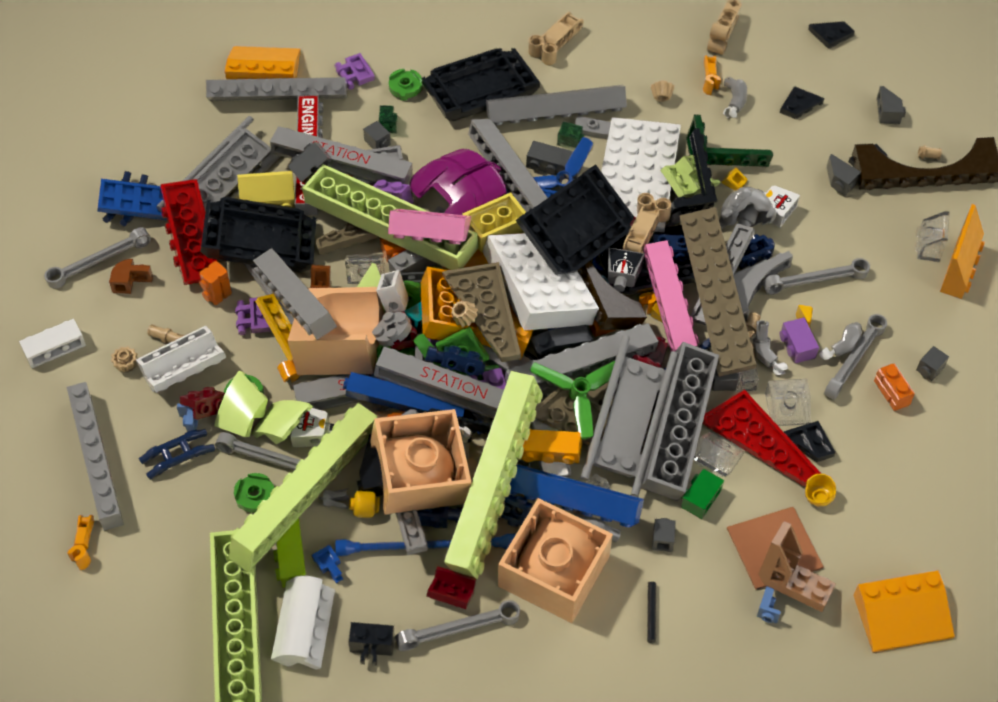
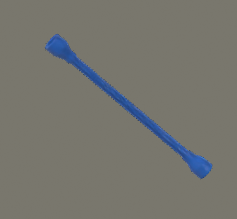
[335,533,517,556]

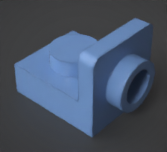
[177,403,199,432]
[757,586,781,623]

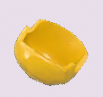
[805,474,836,506]

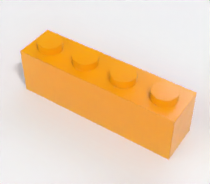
[518,429,582,464]

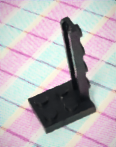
[670,128,717,216]

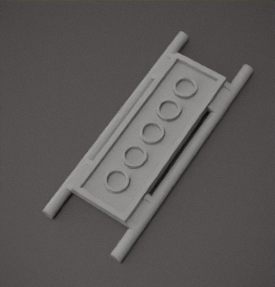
[156,116,281,211]
[580,335,678,497]

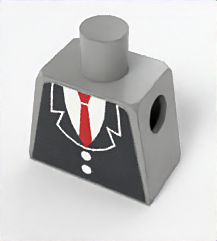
[608,248,644,292]

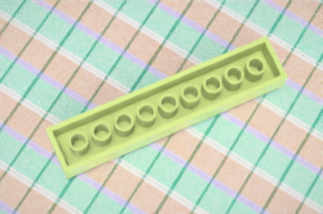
[302,164,479,270]
[444,371,543,580]
[229,403,378,573]
[210,530,262,702]

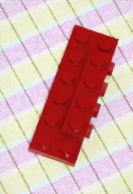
[160,179,218,285]

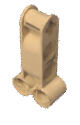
[707,0,741,55]
[528,12,584,65]
[623,193,671,253]

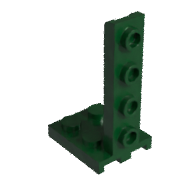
[686,114,773,167]

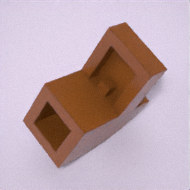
[109,259,153,294]
[310,265,332,288]

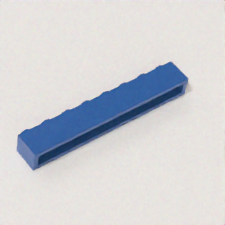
[510,464,644,528]

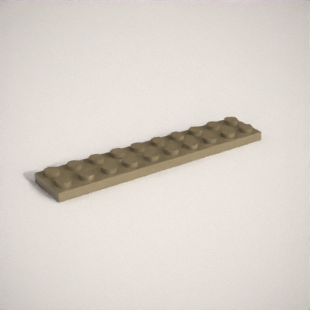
[680,207,757,377]

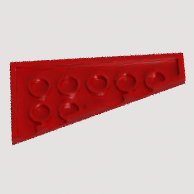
[702,389,822,487]

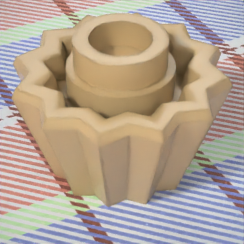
[651,80,675,102]
[451,300,478,327]
[111,346,138,373]

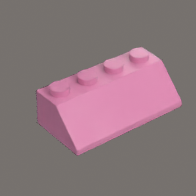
[388,209,471,244]

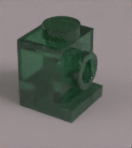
[379,105,398,133]
[557,121,585,148]

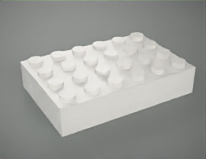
[483,233,599,330]

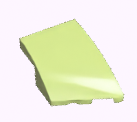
[660,155,721,198]
[214,371,268,437]
[251,400,313,444]

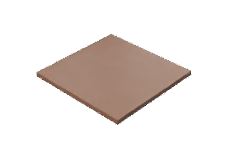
[727,507,824,590]

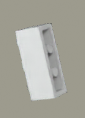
[19,319,86,369]

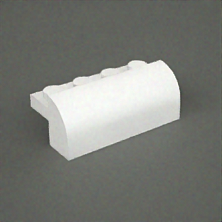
[136,326,226,392]
[271,576,335,670]

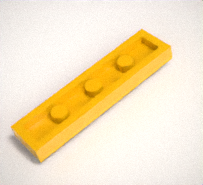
[255,294,293,361]

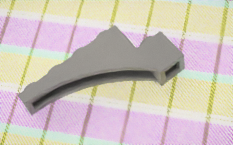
[733,251,793,322]

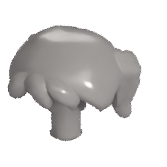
[719,187,776,230]

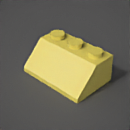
[237,171,295,208]
[462,192,526,253]

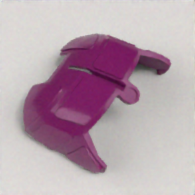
[409,149,507,215]

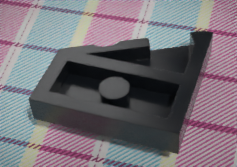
[808,21,855,49]
[780,86,825,119]
[784,421,836,462]

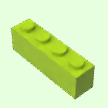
[273,518,306,588]

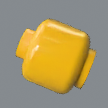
[349,491,380,518]

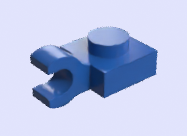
[312,545,343,584]

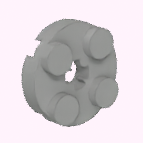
[372,312,412,347]

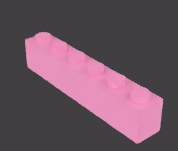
[643,240,699,352]

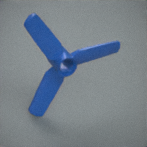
[533,137,593,189]

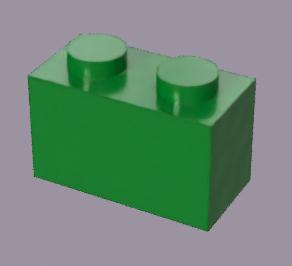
[681,468,725,519]

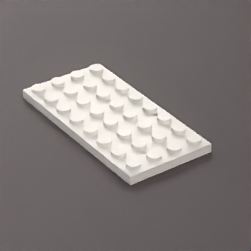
[601,117,681,232]

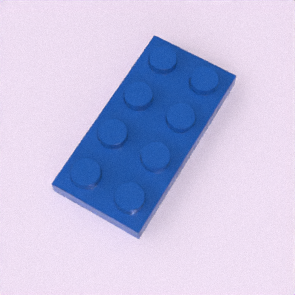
[97,178,167,220]

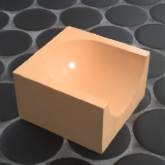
[288,287,384,375]
[370,409,472,515]
[498,498,613,623]

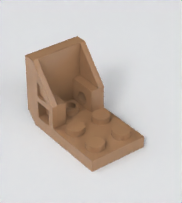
[759,521,836,612]

